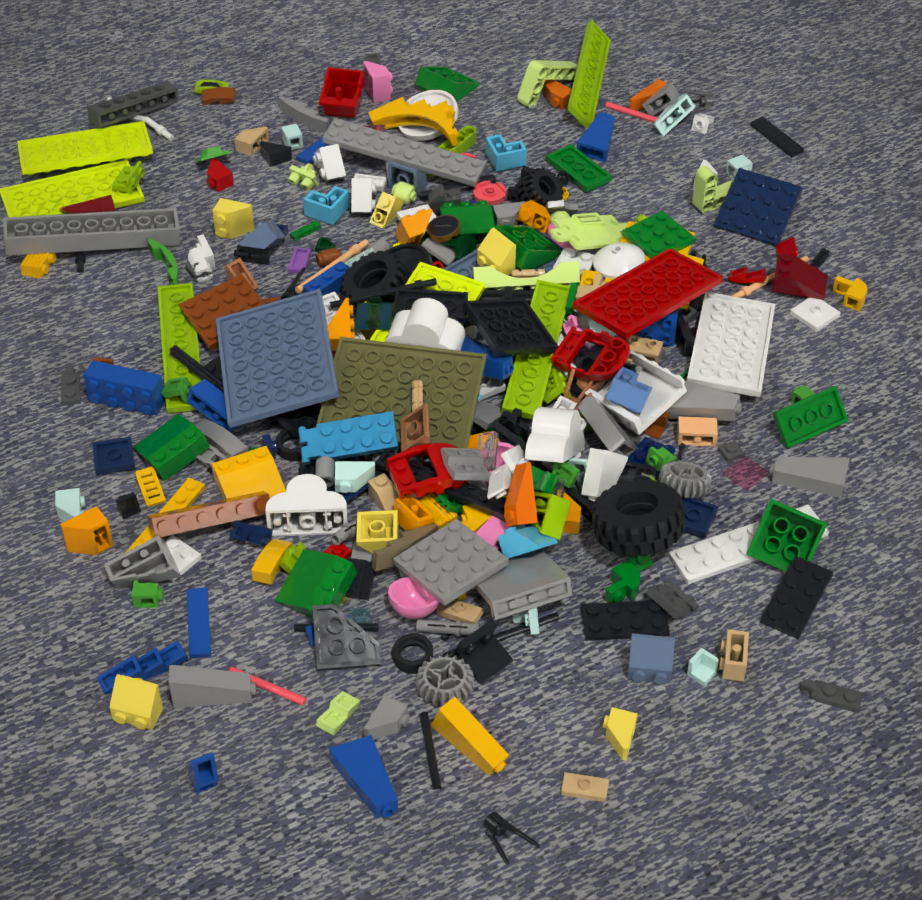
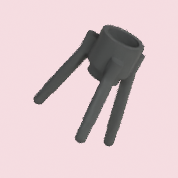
[685,90,714,114]

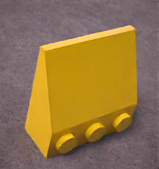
[211,446,286,499]

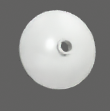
[593,242,645,279]

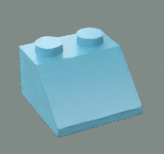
[497,524,558,559]

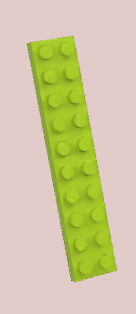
[567,20,611,129]
[501,280,570,419]
[157,283,202,414]

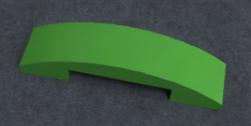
[147,239,180,285]

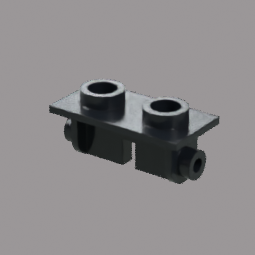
[234,244,271,265]

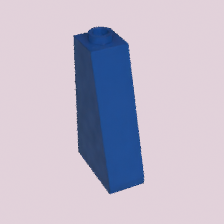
[577,112,615,163]
[461,336,514,380]
[329,735,398,818]

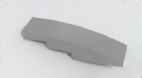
[279,96,330,133]
[195,419,248,458]

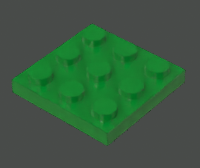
[622,210,696,259]

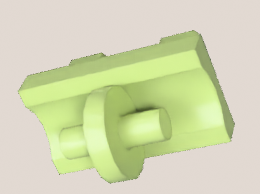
[288,163,320,191]

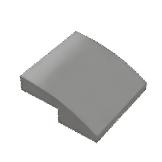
[421,237,456,266]
[473,402,503,430]
[441,447,491,481]

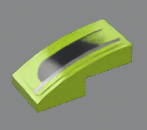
[194,80,228,94]

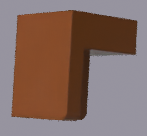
[642,412,670,439]

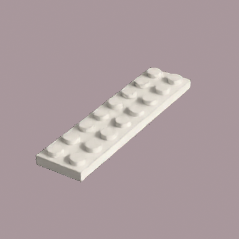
[668,505,829,585]

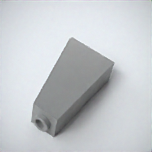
[665,381,743,421]
[578,395,638,457]
[769,457,850,497]
[169,665,256,708]

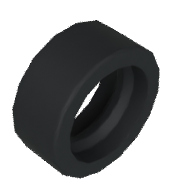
[276,429,308,461]
[393,633,433,674]

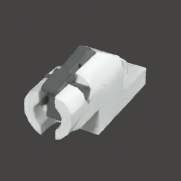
[185,235,215,283]

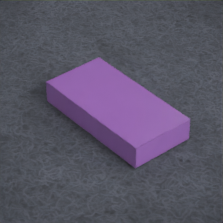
[288,247,312,274]

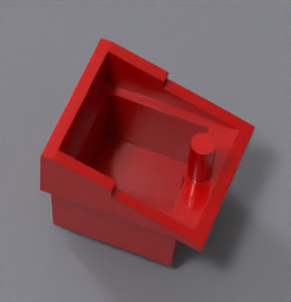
[319,67,365,118]

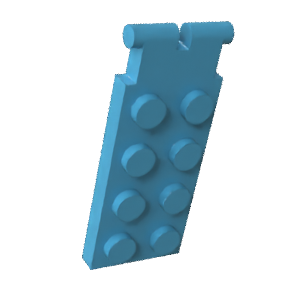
[298,411,399,465]

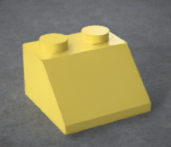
[212,198,255,239]
[477,228,516,276]
[356,510,399,554]
[109,674,163,730]

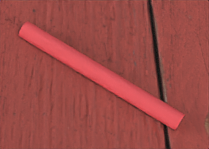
[605,102,658,123]
[229,667,307,706]

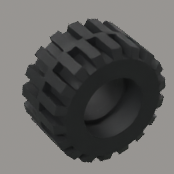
[518,168,564,207]

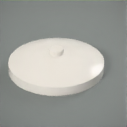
[398,90,459,141]

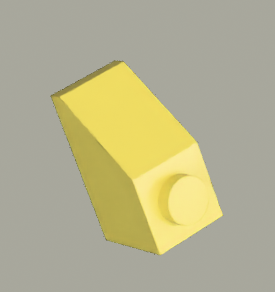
[603,707,638,760]

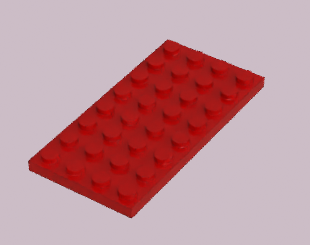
[572,248,723,339]

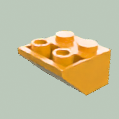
[395,208,432,245]
[60,506,114,555]

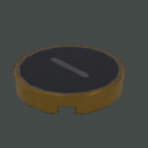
[427,215,461,242]

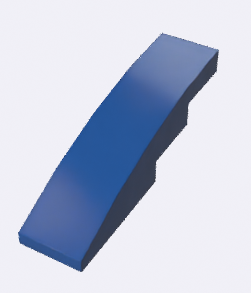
[97,640,189,695]

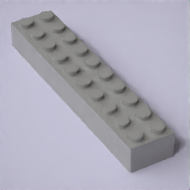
[3,208,180,256]

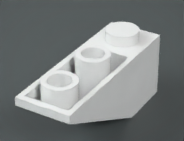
[487,463,513,499]

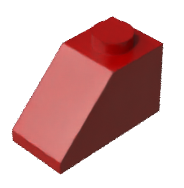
[207,158,234,192]

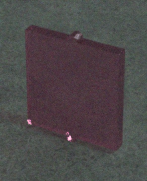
[723,456,769,491]

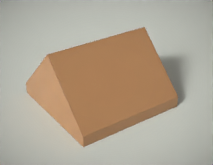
[400,403,431,452]

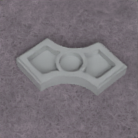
[545,200,579,215]

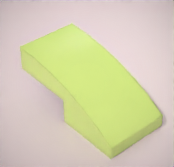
[316,691,360,736]

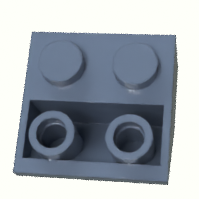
[239,221,286,249]

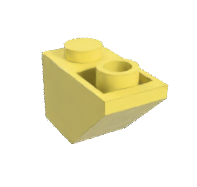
[370,191,404,228]

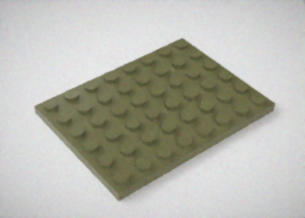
[316,337,487,448]

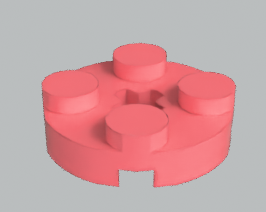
[473,181,506,206]

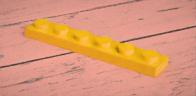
[125,477,206,553]

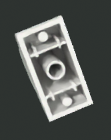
[385,298,465,351]
[525,407,585,463]
[265,474,348,536]

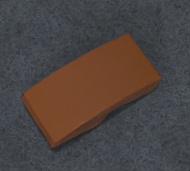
[202,87,236,105]

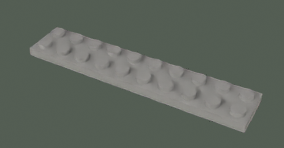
[322,118,486,187]

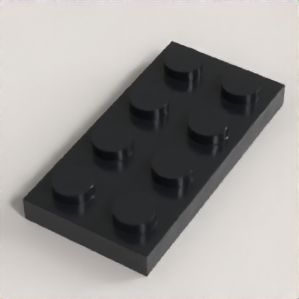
[393,288,468,323]
[760,556,833,640]
[581,600,670,641]

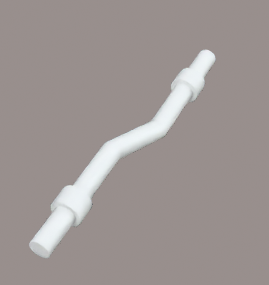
[106,97,174,141]

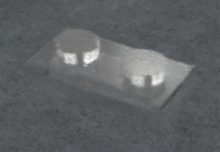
[477,431,499,471]

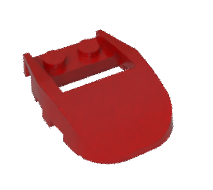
[550,326,630,381]
[386,443,469,499]

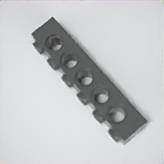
[87,81,179,128]

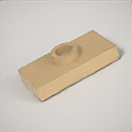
[436,600,483,623]
[561,772,609,802]

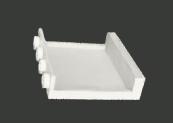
[585,351,687,435]

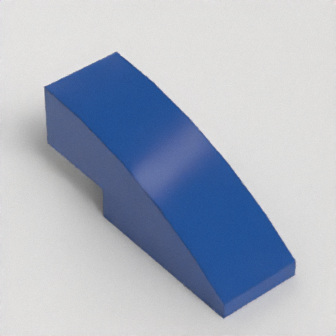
[189,752,219,794]

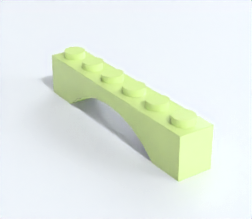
[472,261,580,290]

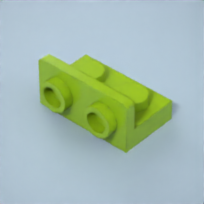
[112,161,145,193]
[543,368,571,404]

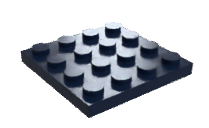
[714,168,803,246]

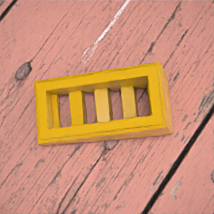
[135,467,166,508]

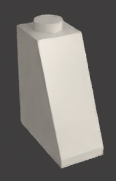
[581,448,628,501]

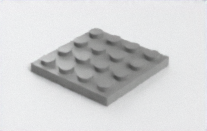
[393,519,509,606]

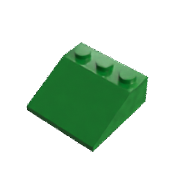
[415,66,481,101]
[439,200,495,235]
[495,225,562,270]
[133,414,210,481]
[746,499,828,572]
[274,549,357,618]

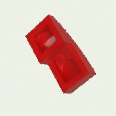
[728,266,768,283]

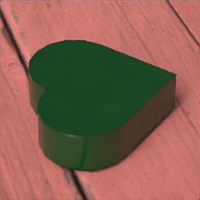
[315,237,336,253]

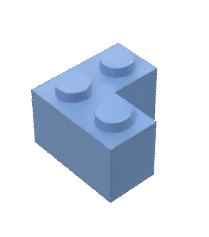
[606,367,653,413]

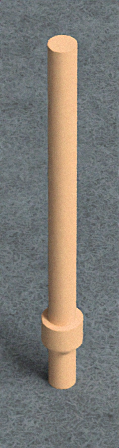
[295,239,369,293]
[731,256,809,298]

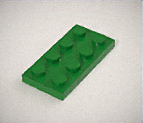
[546,144,612,193]
[772,386,849,448]

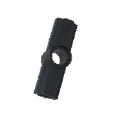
[481,286,534,305]

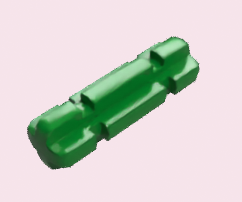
[290,221,321,241]

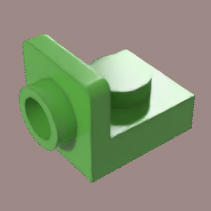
[161,377,193,402]
[646,447,677,472]
[552,459,580,488]

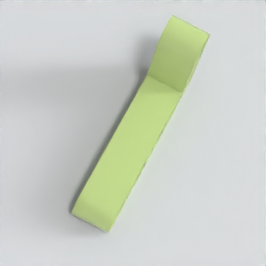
[517,60,577,108]
[692,166,756,214]

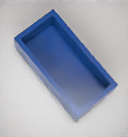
[83,360,166,416]

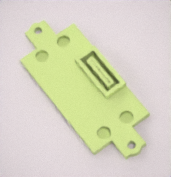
[549,213,627,250]

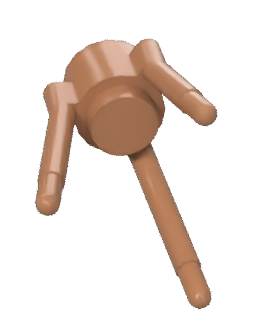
[563,369,594,410]

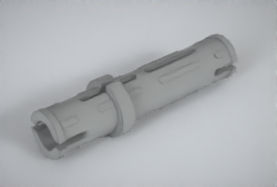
[330,508,378,545]
[416,619,481,637]

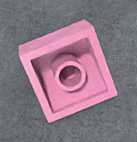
[363,61,393,103]

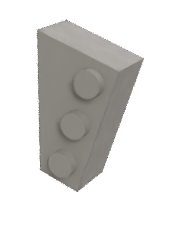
[104,535,181,589]

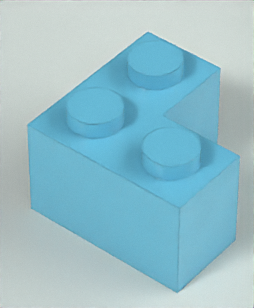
[485,134,527,172]
[303,186,350,225]

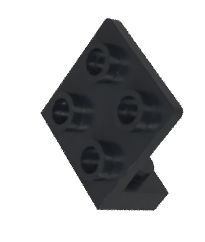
[675,316,698,357]
[455,619,513,684]

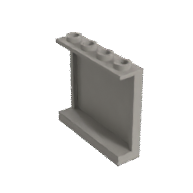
[470,549,573,620]

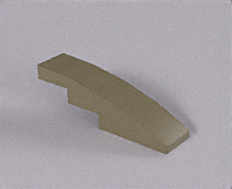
[372,523,438,572]

